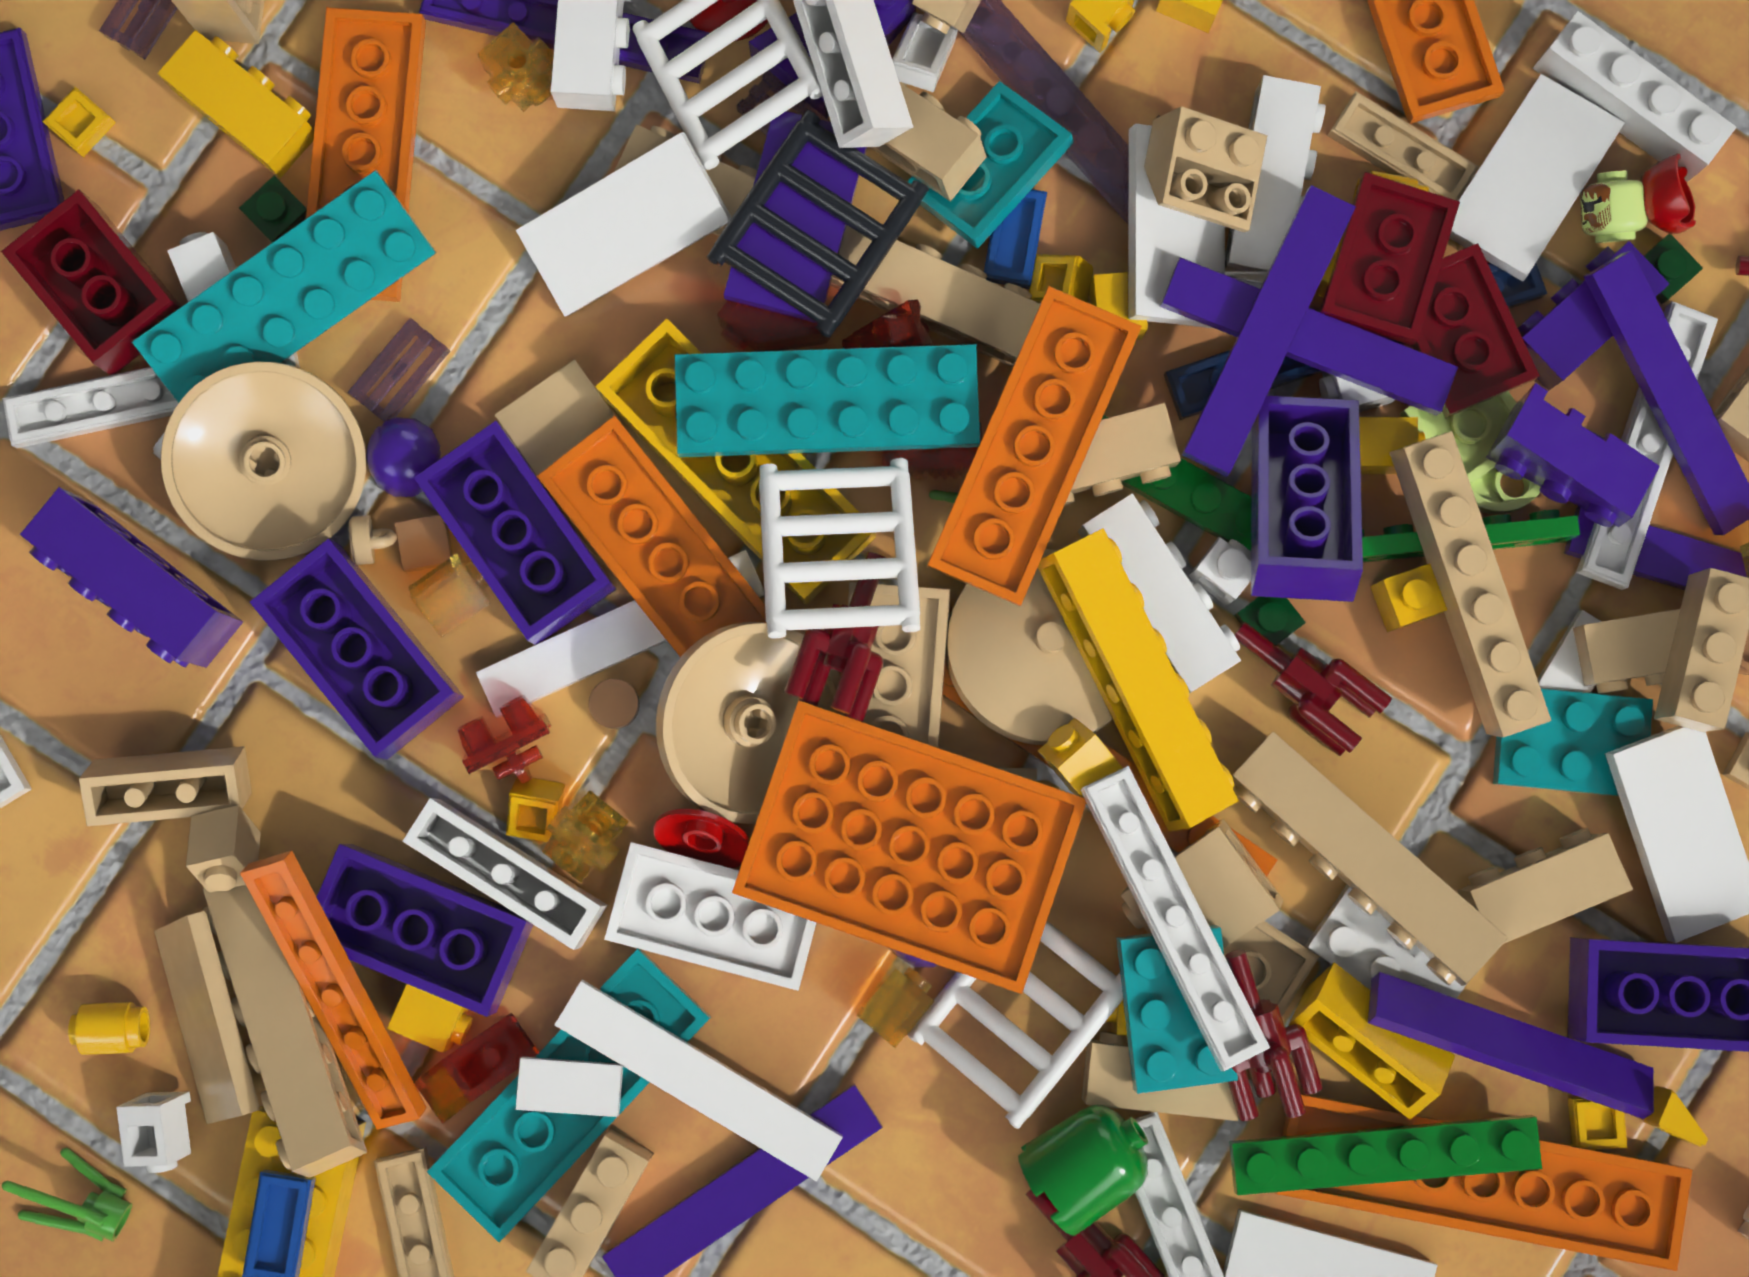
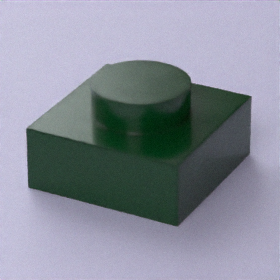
[239,175,307,243]
[1644,234,1703,305]
[1234,596,1306,645]

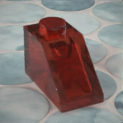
[717,300,832,352]
[413,1012,539,1124]

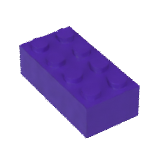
[1251,396,1363,602]
[414,421,617,645]
[20,487,243,668]
[250,538,464,760]
[317,844,533,1017]
[1567,937,1749,1052]

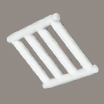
[632,0,823,170]
[759,458,920,639]
[908,921,1123,1129]

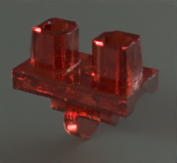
[842,299,933,349]
[458,695,552,784]

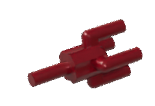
[784,552,886,722]
[1234,622,1392,756]
[1225,949,1323,1121]
[1025,1189,1166,1277]

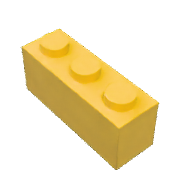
[157,30,314,179]
[1288,962,1455,1119]

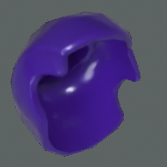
[366,417,442,497]

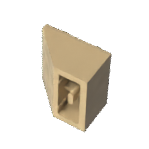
[1144,106,1268,233]

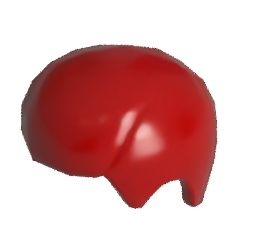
[1640,153,1696,234]

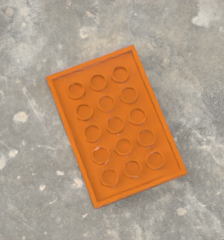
[732,700,1086,994]

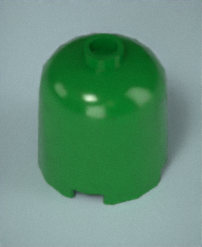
[1018,1105,1148,1236]

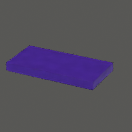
[0,28,64,231]
[724,111,867,323]

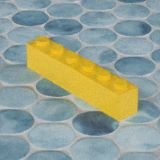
[1038,528,1239,831]

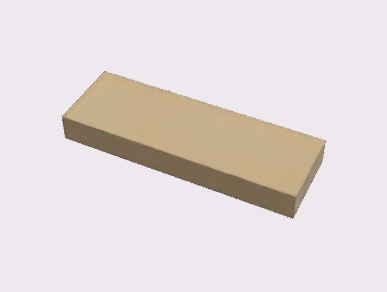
[1327,91,1479,201]
[374,1147,454,1277]

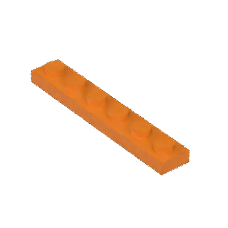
[240,850,427,1130]

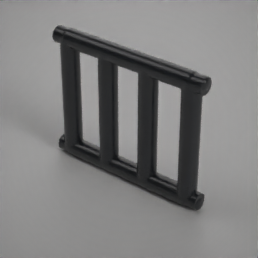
[707,110,929,338]

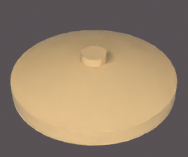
[161,361,366,560]
[945,549,1113,745]
[656,622,841,824]

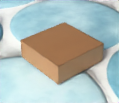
[395,514,455,573]

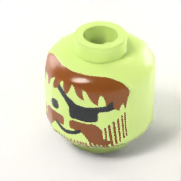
[1580,170,1648,243]

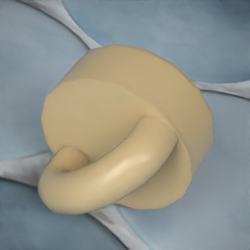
[349,515,397,565]

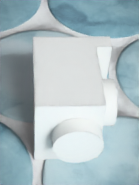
[1188,537,1251,606]
[116,1091,191,1173]

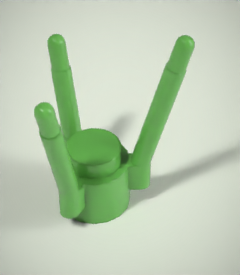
[2,1148,132,1241]

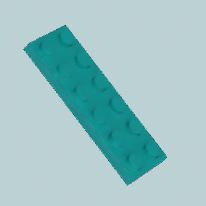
[132,170,437,403]
[675,344,980,457]
[427,949,711,1242]

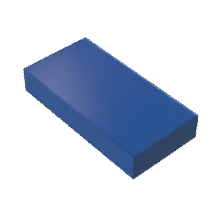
[984,189,1047,289]
[242,1170,316,1277]

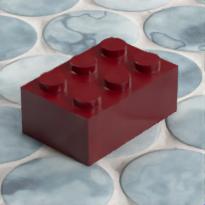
[1,189,182,375]

